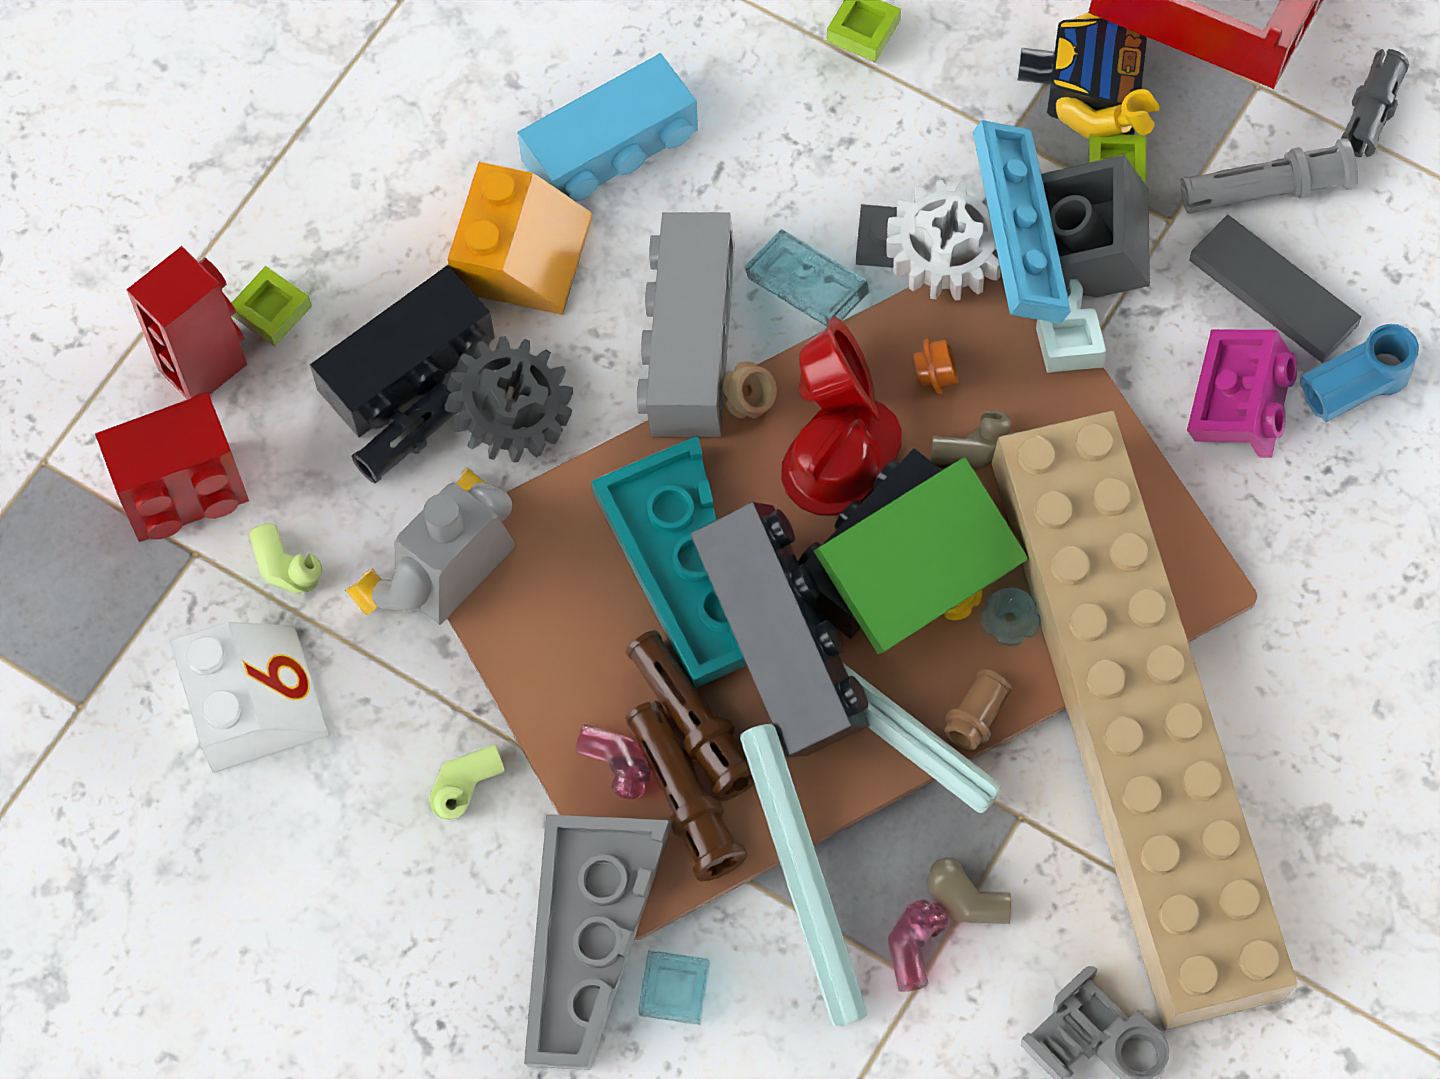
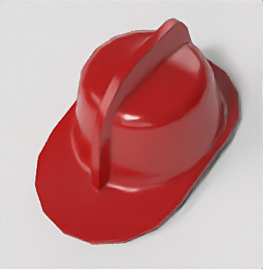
[798,317,879,421]
[781,400,902,515]

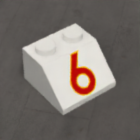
[169,622,329,773]

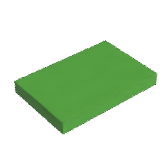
[813,457,1029,655]

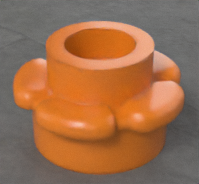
[914,338,959,394]

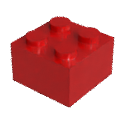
[95,392,249,542]

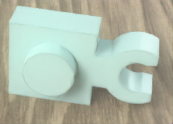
[1036,279,1107,373]

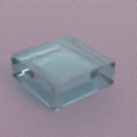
[638,950,710,1025]

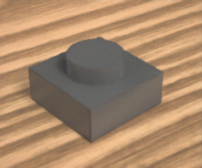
[856,204,897,268]

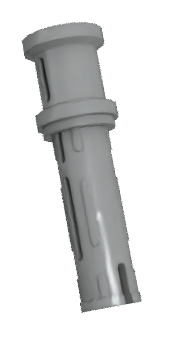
[1180,138,1358,214]

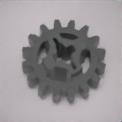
[445,336,574,462]

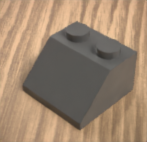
[1041,154,1150,298]

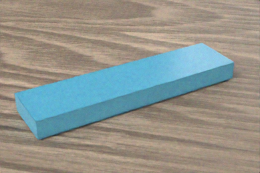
[973,120,1071,323]

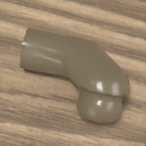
[931,410,1013,469]
[927,857,1011,924]

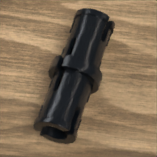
[351,382,457,484]

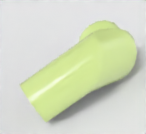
[249,523,322,594]
[430,744,505,820]

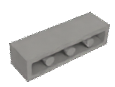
[637,212,735,437]

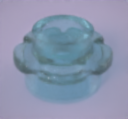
[980,587,1040,646]

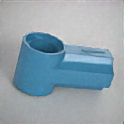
[1299,324,1419,422]

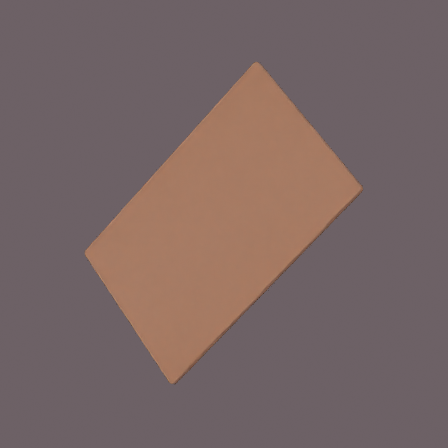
[447,272,1257,940]

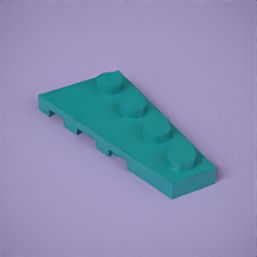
[591,435,747,688]

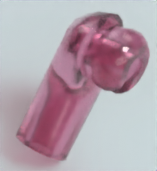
[576,724,651,799]
[888,899,948,992]

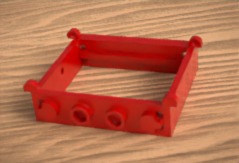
[1088,0,1324,89]

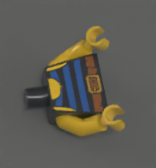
[1017,13,1160,140]

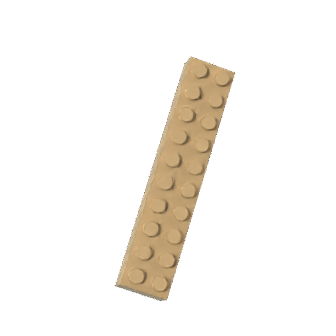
[991,410,1298,1031]

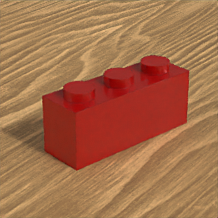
[126,246,247,399]

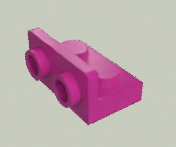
[1187,329,1297,458]

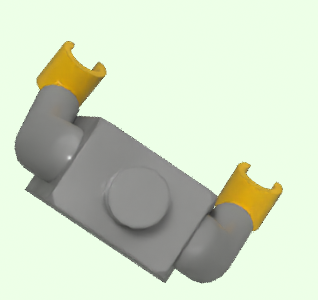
[345,467,516,625]

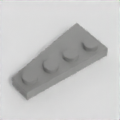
[524,814,671,1070]

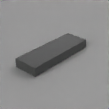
[1189,214,1362,363]

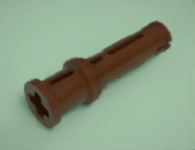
[626,630,755,802]
[625,701,747,882]

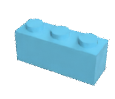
[517,53,698,202]

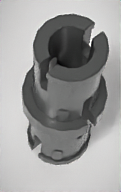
[1341,49,1410,157]

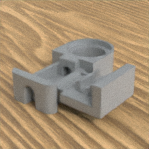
[1021,966,1169,1079]

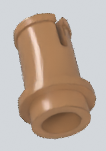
[944,669,1013,750]

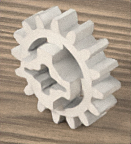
[886,180,1001,300]

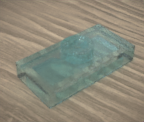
[744,229,870,327]

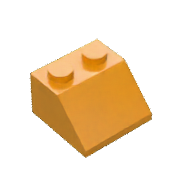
[447,161,592,315]

